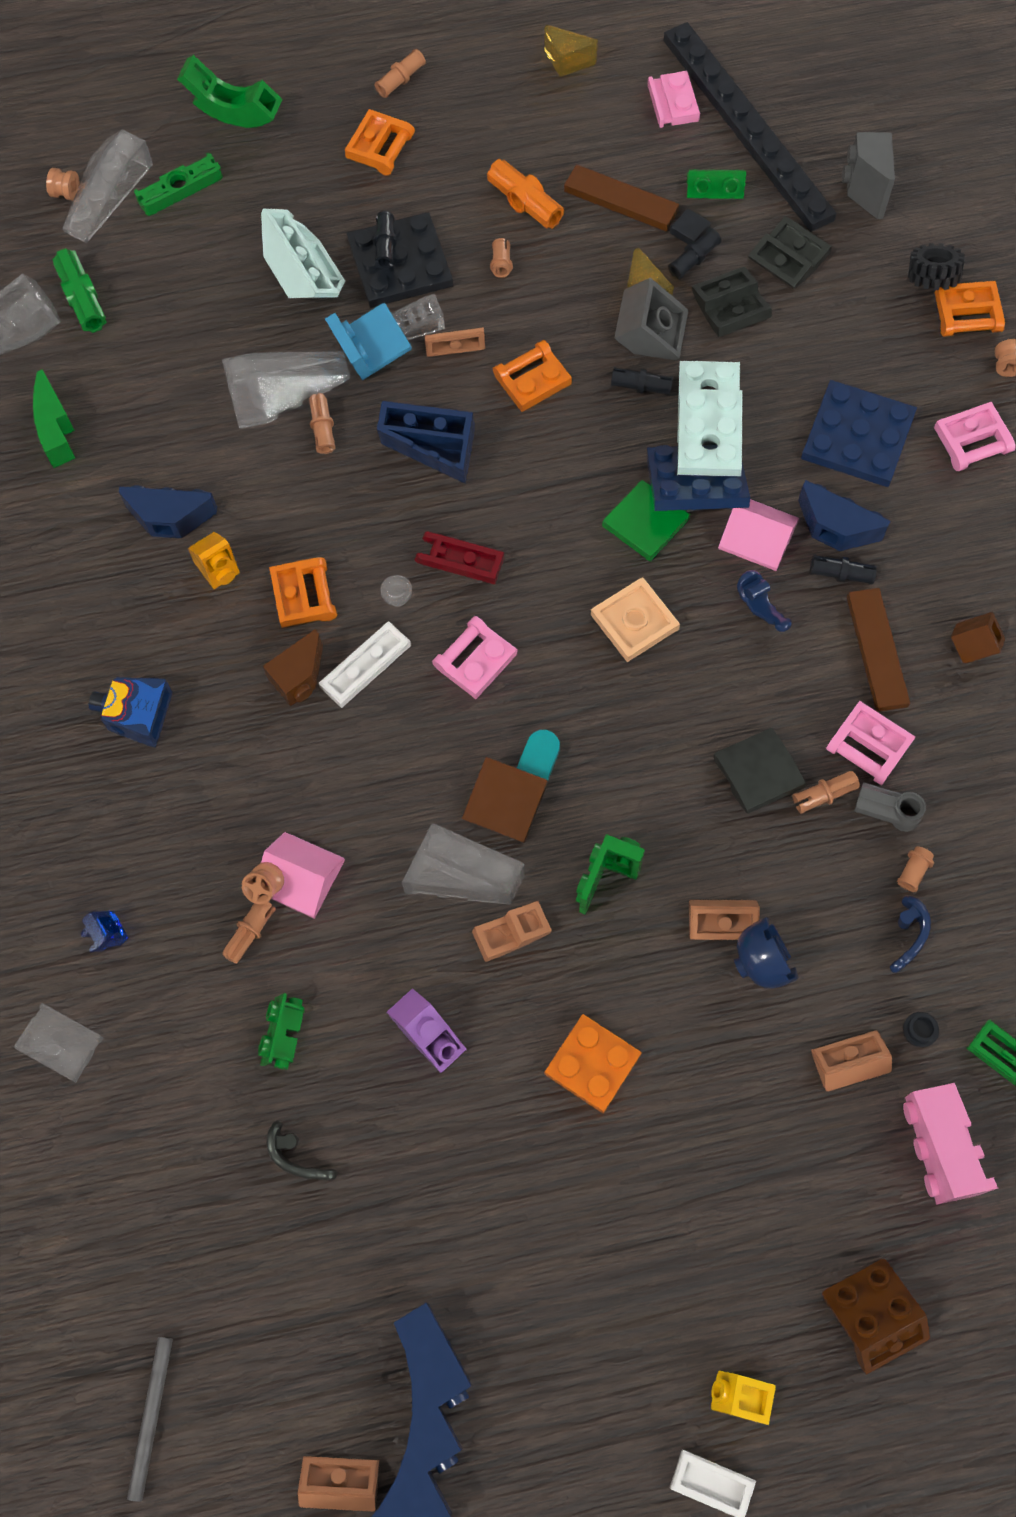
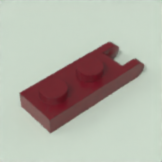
[414,531,504,585]

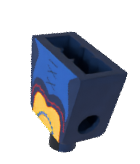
[89,677,173,748]

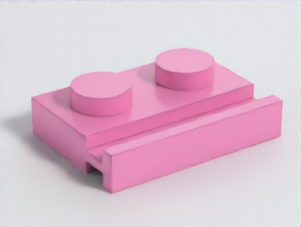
[648,71,700,128]

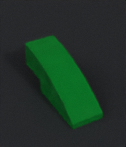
[33,369,75,468]

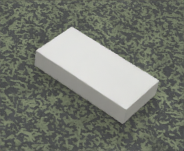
[669,1449,756,1517]

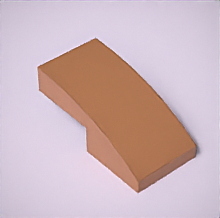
[472,901,552,962]

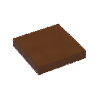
[462,757,548,843]

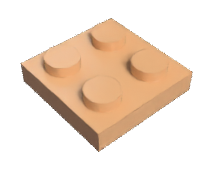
[590,577,680,662]

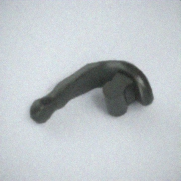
[267,1121,337,1180]

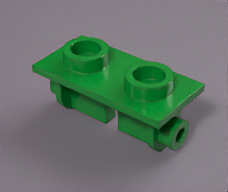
[687,169,746,199]
[258,993,305,1070]

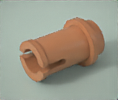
[490,238,513,278]
[897,846,934,892]

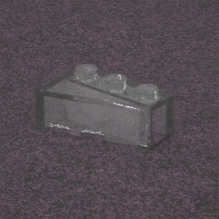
[402,823,525,905]

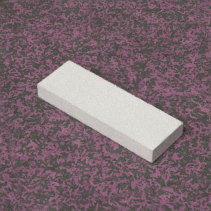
[319,621,411,708]

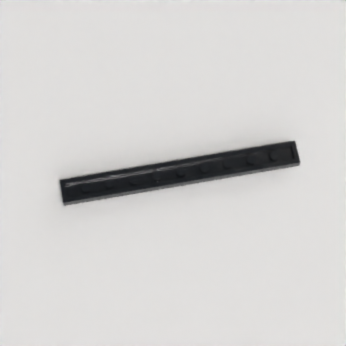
[663,22,837,232]

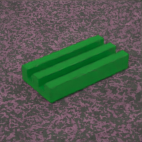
[966,1020,1016,1086]

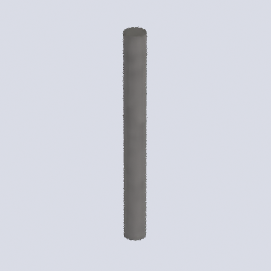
[127,1337,173,1502]

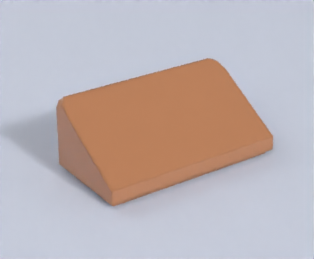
[424,327,485,357]
[689,900,760,940]
[811,1030,892,1091]
[297,1456,379,1512]

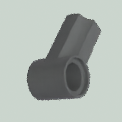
[854,782,926,832]

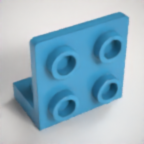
[325,303,412,380]

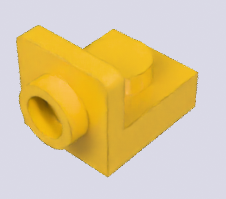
[711,1371,776,1425]

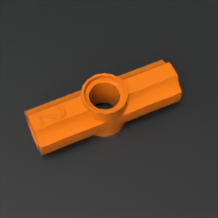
[487,159,564,229]

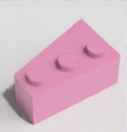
[903,1083,998,1205]

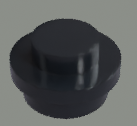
[903,1012,939,1048]

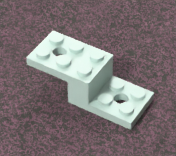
[677,361,742,476]

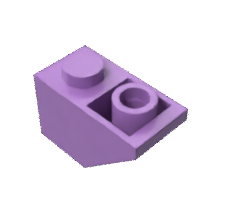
[387,988,466,1073]

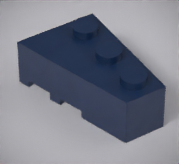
[377,401,475,484]

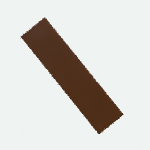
[564,164,679,232]
[846,588,910,712]

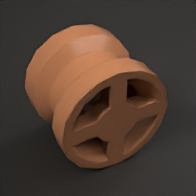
[46,168,80,201]
[994,339,1016,377]
[242,862,284,904]

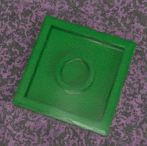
[602,480,690,561]

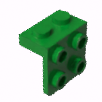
[576,834,645,915]

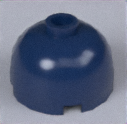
[734,917,799,989]

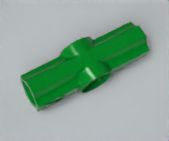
[52,248,107,333]

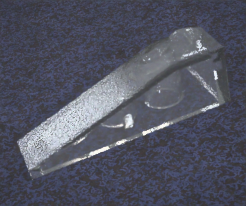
[63,129,153,243]
[0,273,61,355]
[222,351,350,429]

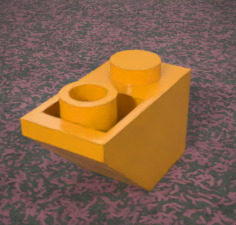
[188,532,240,589]

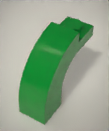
[177,55,283,128]

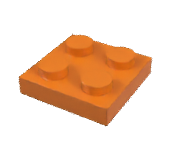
[544,1014,642,1114]

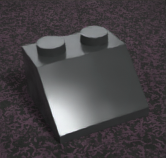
[842,132,895,219]
[614,277,688,360]

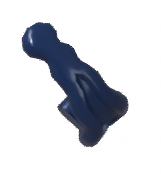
[737,570,792,632]
[890,896,931,973]

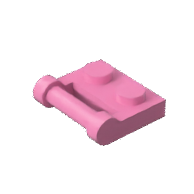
[934,402,1015,471]
[432,616,517,699]
[826,701,915,786]

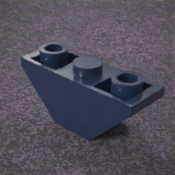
[798,480,891,551]
[119,485,217,539]

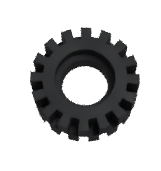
[908,243,965,290]

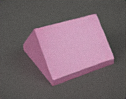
[718,499,799,571]
[261,832,345,919]

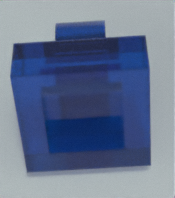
[81,910,129,952]

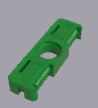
[134,153,223,216]

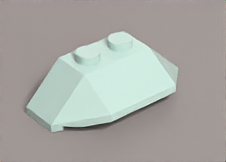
[261,208,345,298]

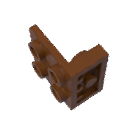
[822,1259,931,1375]

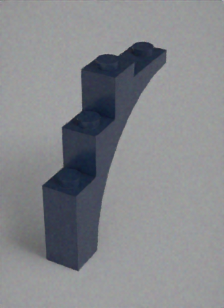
[372,1303,473,1517]

